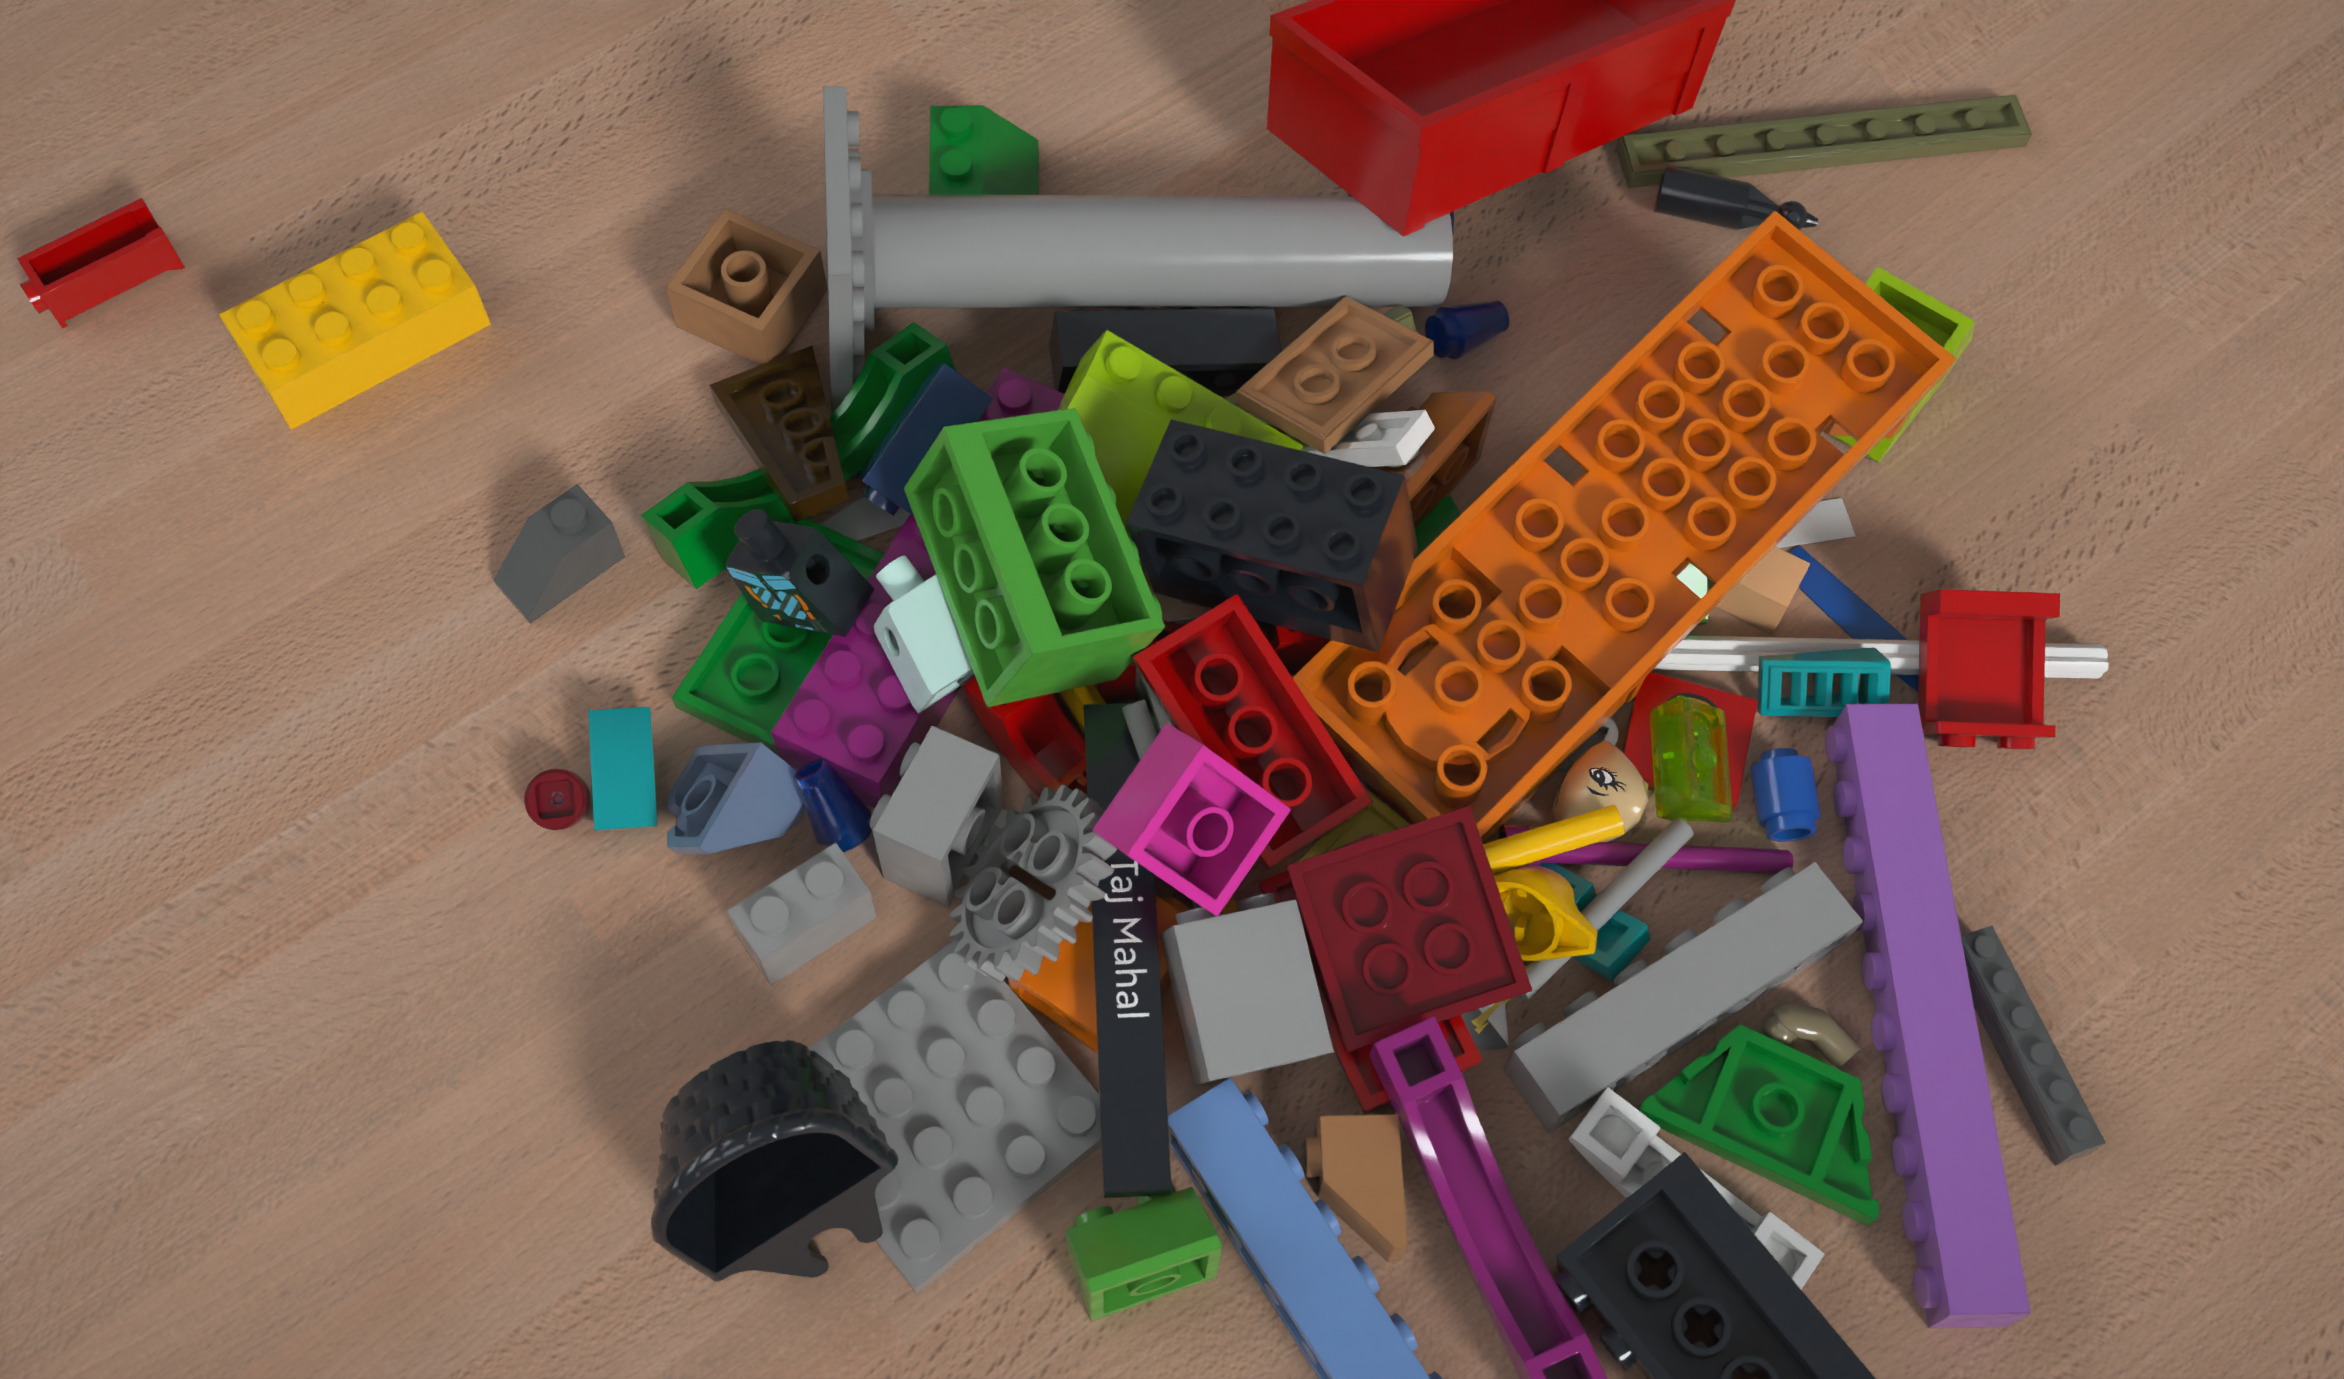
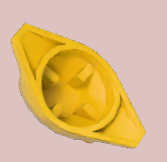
[1493,864,1597,961]

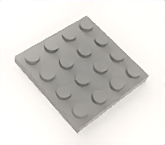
[809,940,1102,1294]

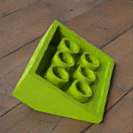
[1057,330,1303,567]

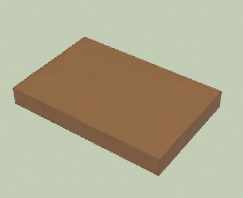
[1236,296,1434,454]

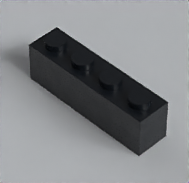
[1049,307,1282,396]

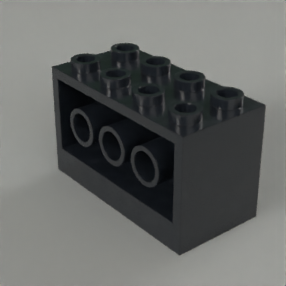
[1126,419,1418,653]
[1555,1152,1876,1379]

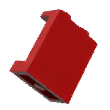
[1918,589,2060,749]

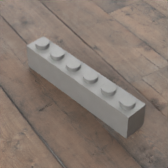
[1504,862,1863,1133]

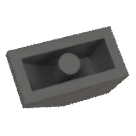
[494,484,625,624]

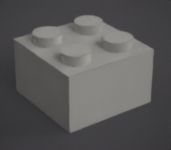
[870,726,1005,907]

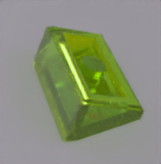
[1650,695,1733,823]

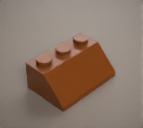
[1371,391,1497,528]

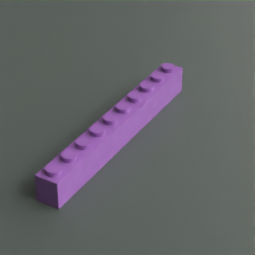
[1825,704,2031,1328]

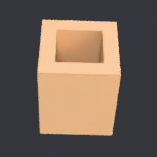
[1715,546,1810,635]

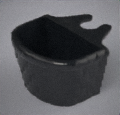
[651,1040,898,1282]

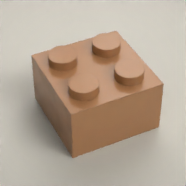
[666,208,828,365]

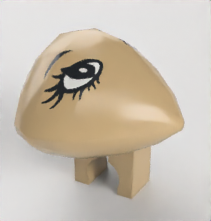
[1551,741,1648,842]

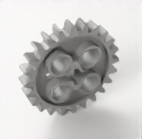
[950,785,1117,982]

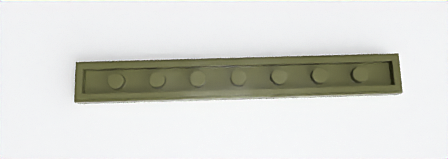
[1616,95,2032,188]

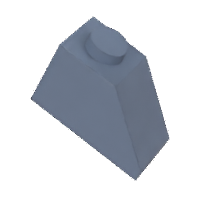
[667,742,814,854]

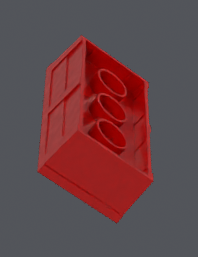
[1266,0,1736,237]

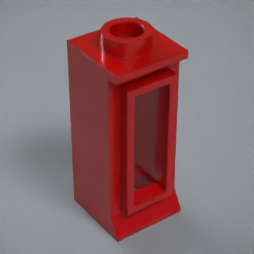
[17,198,185,329]

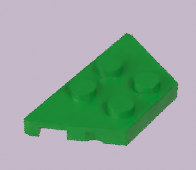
[1637,1024,1880,1227]

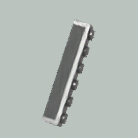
[1961,926,2106,1166]

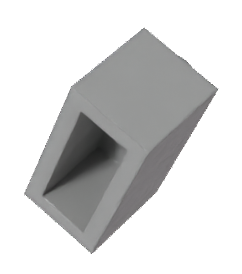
[727,843,877,986]

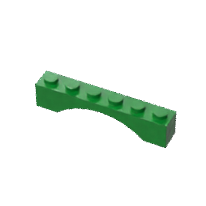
[641,322,957,590]

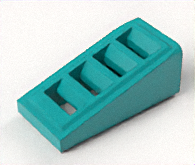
[1757,647,1891,717]

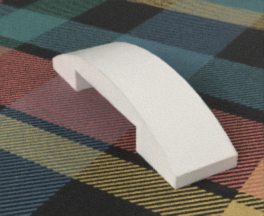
[1568,1087,1825,1289]

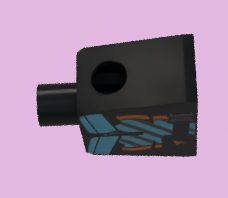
[726,509,875,637]

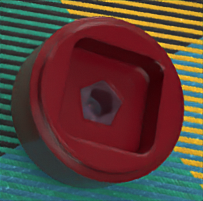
[524,769,590,830]

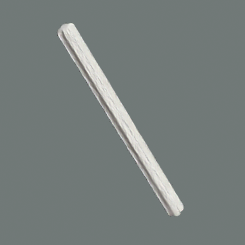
[1654,635,2109,679]

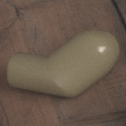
[1763,1002,1861,1069]

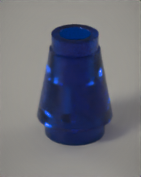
[1425,300,1509,360]
[794,758,873,852]

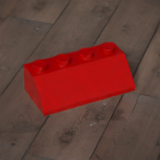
[1132,594,1373,870]

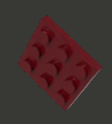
[1285,806,1533,1052]

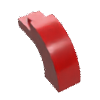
[964,677,1087,797]

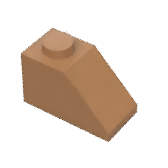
[1304,1114,1408,1262]

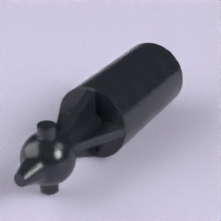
[1654,165,1818,230]

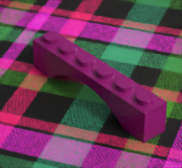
[1369,1016,1608,1379]

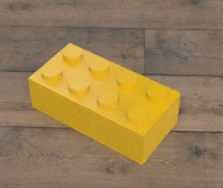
[219,211,491,430]

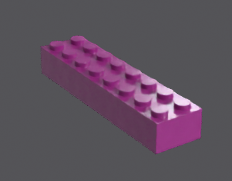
[771,367,1064,808]

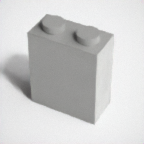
[1160,893,1334,1086]

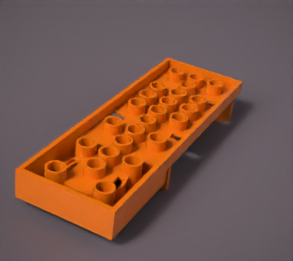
[1293,211,1956,844]

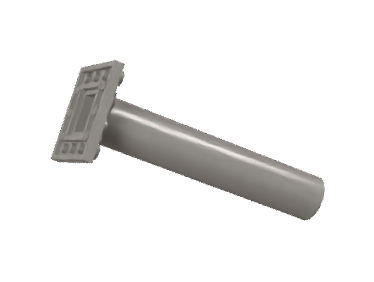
[823,86,1453,410]

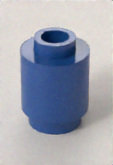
[1750,748,1821,842]

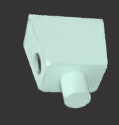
[874,555,975,714]

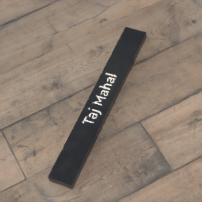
[1084,703,1172,1198]

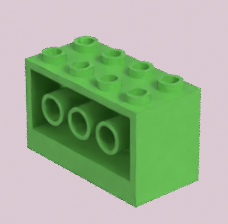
[904,408,1165,707]

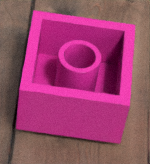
[1092,723,1291,917]

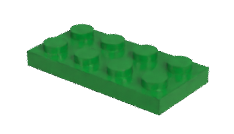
[672,518,884,755]

